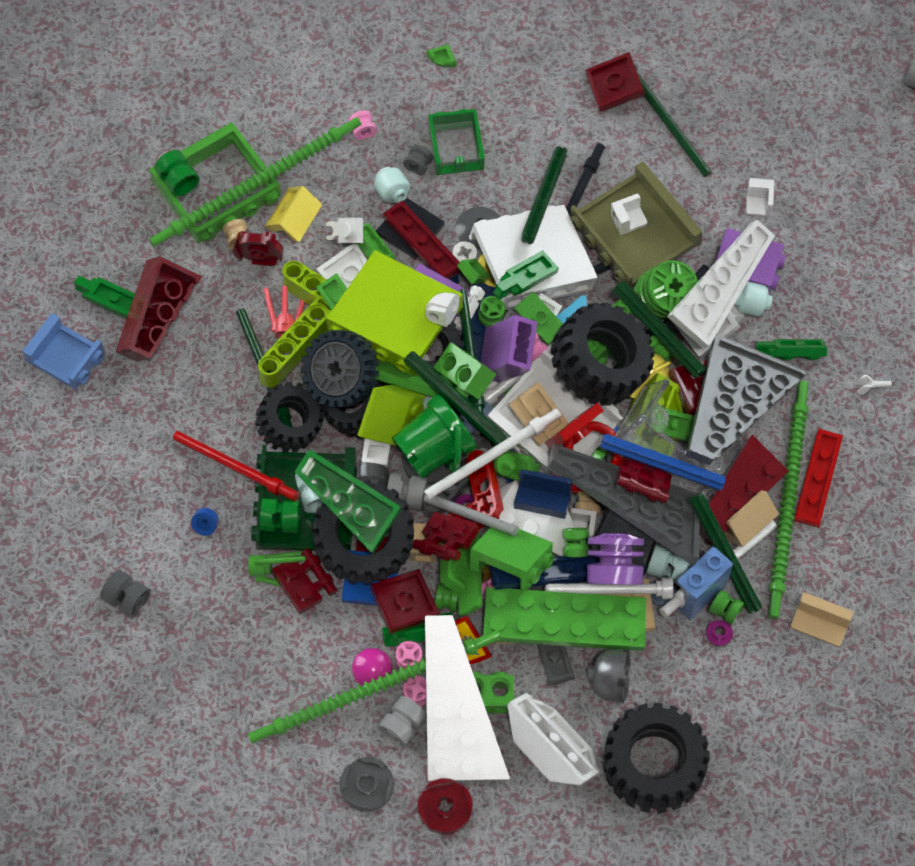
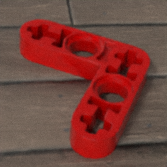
[448,450,504,528]

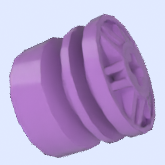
[587,533,644,584]

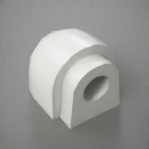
[425,292,460,327]

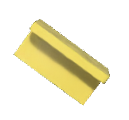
[265,186,322,242]

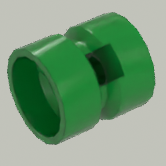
[154,150,200,197]
[260,498,300,534]

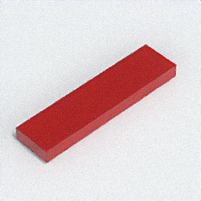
[794,428,843,528]

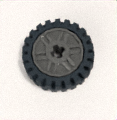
[301,330,380,407]

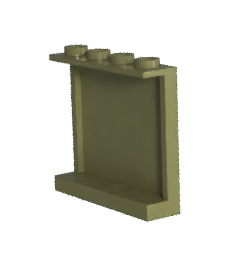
[570,161,703,288]

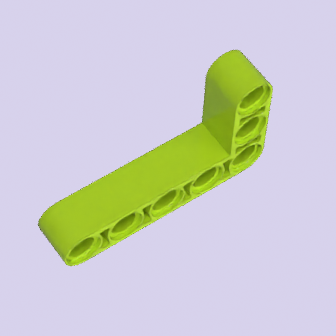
[258,261,332,388]

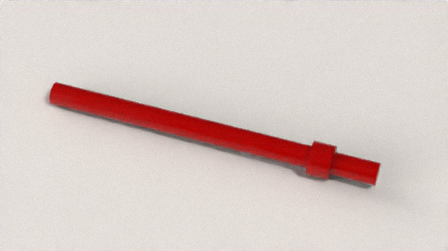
[173,431,300,502]

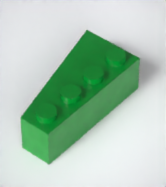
[295,449,402,555]

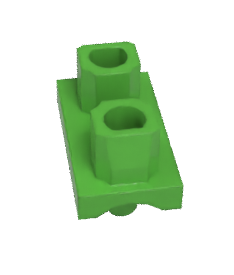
[494,450,540,481]

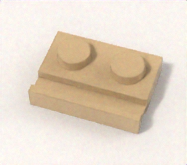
[507,382,569,446]

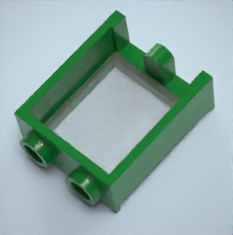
[428,109,485,175]

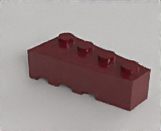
[116,256,202,362]
[699,434,789,546]

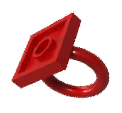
[544,403,623,466]

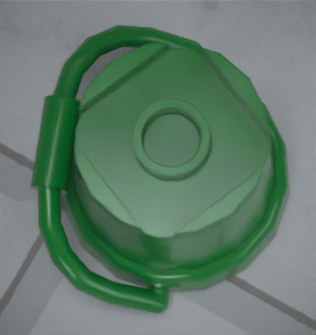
[392,394,477,479]

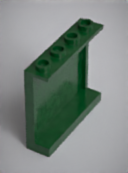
[251,445,356,551]

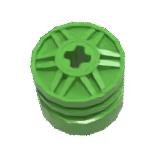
[634,260,698,320]

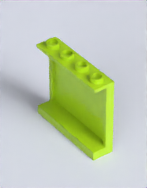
[326,250,463,376]

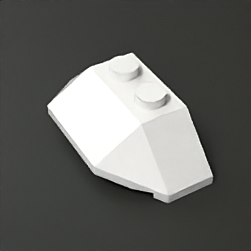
[485,480,575,556]
[507,693,599,785]

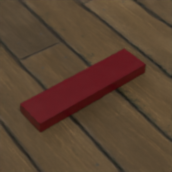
[383,200,461,279]

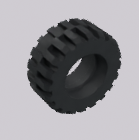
[551,303,654,406]
[313,479,415,585]
[603,703,710,813]

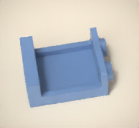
[22,313,105,390]
[677,547,733,620]

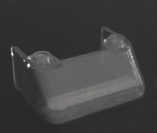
[614,379,742,493]

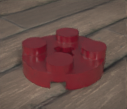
[233,231,284,267]
[418,778,473,835]

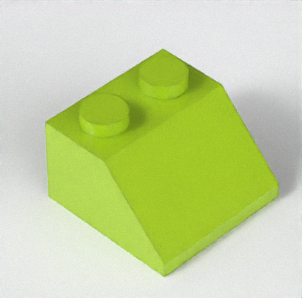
[358,385,426,445]

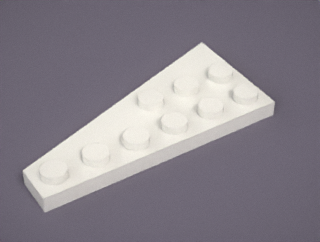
[425,615,510,781]

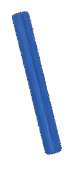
[600,434,725,491]

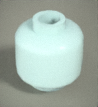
[374,167,410,204]
[734,282,772,317]

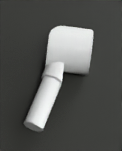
[854,375,892,395]

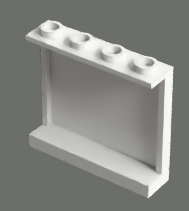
[469,205,598,310]
[487,350,623,477]

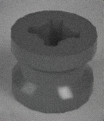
[403,145,433,175]

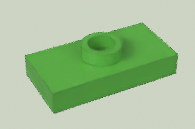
[356,223,396,260]
[514,291,563,346]

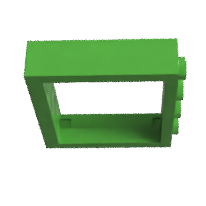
[149,122,281,244]

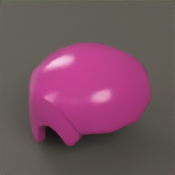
[352,648,393,686]

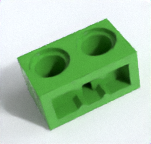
[433,342,496,399]
[472,671,514,714]

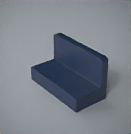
[514,469,572,519]

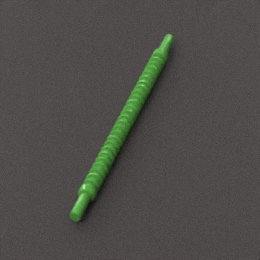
[149,117,362,247]
[768,381,809,619]
[248,630,502,743]

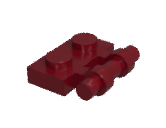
[616,457,672,504]
[412,512,480,561]
[271,548,338,615]

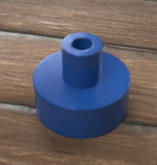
[191,508,219,536]

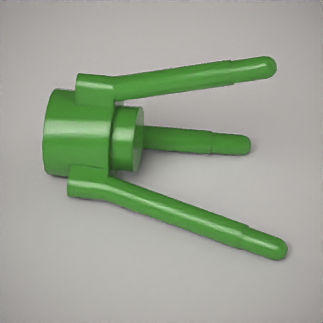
[248,551,306,587]

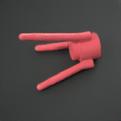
[264,285,305,338]

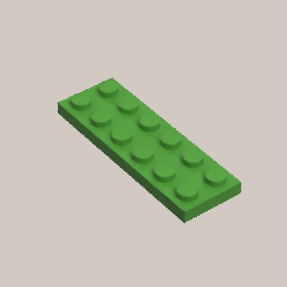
[483,587,646,651]

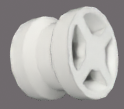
[452,241,477,262]

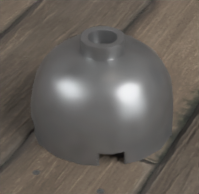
[588,649,631,703]

